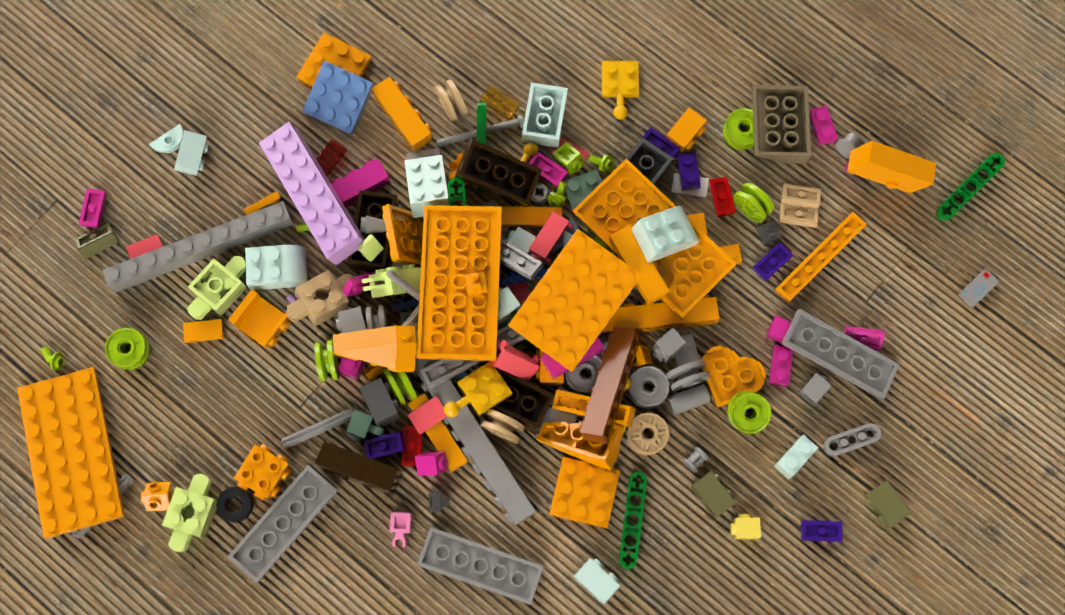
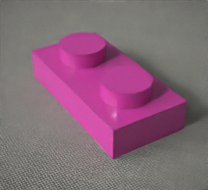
[809,105,838,146]
[528,151,568,188]
[78,189,107,228]
[343,271,376,297]
[844,326,885,351]
[769,345,793,386]

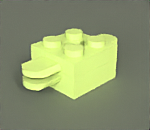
[187,256,247,320]
[362,264,421,298]
[162,474,217,552]

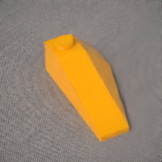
[333,326,416,372]
[536,421,622,471]

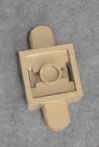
[287,270,354,327]

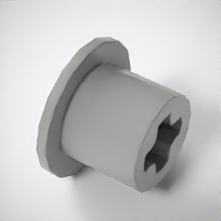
[836,133,862,158]

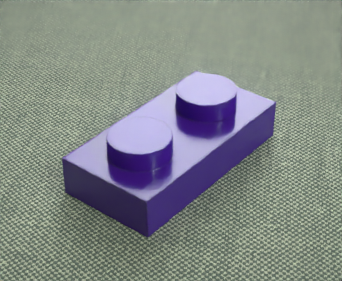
[643,127,680,159]
[676,152,701,191]
[752,242,793,282]
[364,431,406,460]
[801,520,842,542]

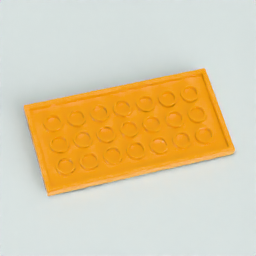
[572,159,736,319]
[416,205,502,361]
[17,367,125,539]

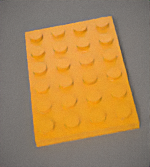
[508,229,642,372]

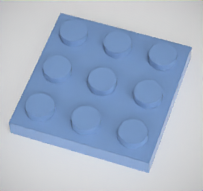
[302,61,375,135]

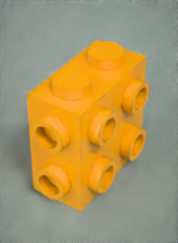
[234,444,292,501]

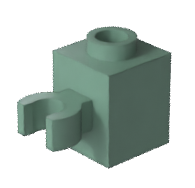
[346,410,385,442]

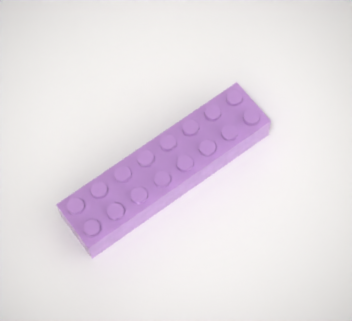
[259,122,365,265]

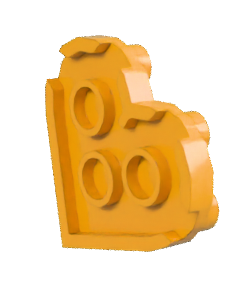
[701,346,766,408]

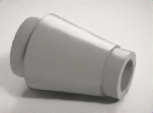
[360,216,387,235]

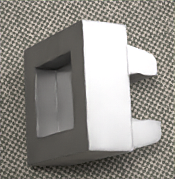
[756,220,782,245]
[429,491,450,513]

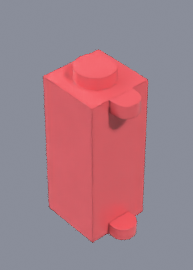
[529,211,574,264]
[491,340,540,382]

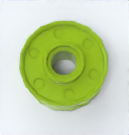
[723,108,754,151]
[733,183,775,223]
[105,327,151,370]
[314,340,340,383]
[382,368,417,406]
[727,390,772,434]

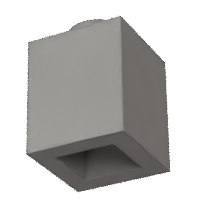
[798,373,832,406]

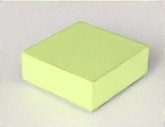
[357,234,384,262]

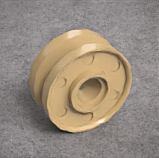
[435,79,468,121]
[480,410,525,444]
[627,413,669,456]

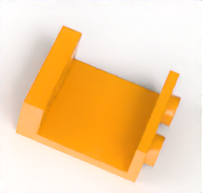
[228,289,291,350]

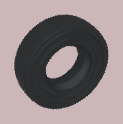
[217,486,253,523]

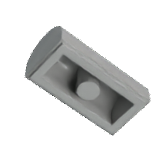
[666,384,710,416]

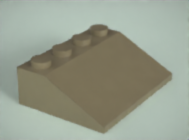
[752,85,811,164]

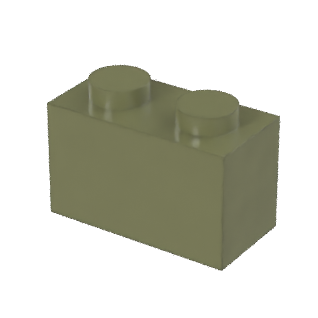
[690,471,736,519]
[864,480,912,529]

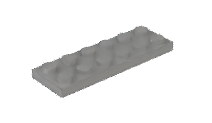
[781,309,900,399]
[227,465,338,583]
[417,527,544,605]

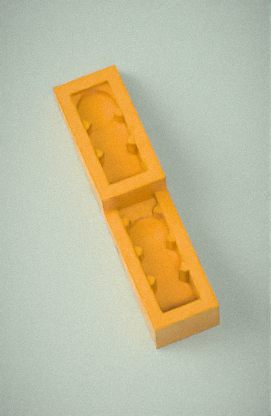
[485,206,563,228]
[552,390,636,428]
[408,393,468,473]

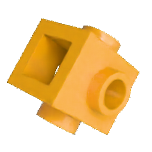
[141,482,173,511]

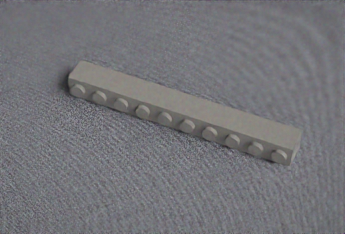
[102,201,294,293]
[412,358,536,526]

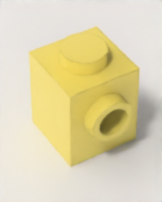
[730,514,761,540]

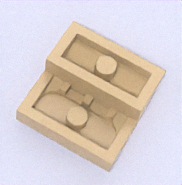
[779,184,821,228]

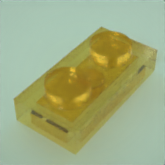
[479,85,520,120]

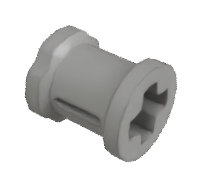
[531,184,548,205]
[683,447,709,473]

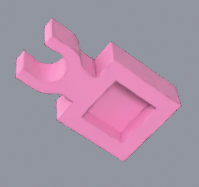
[390,511,412,547]

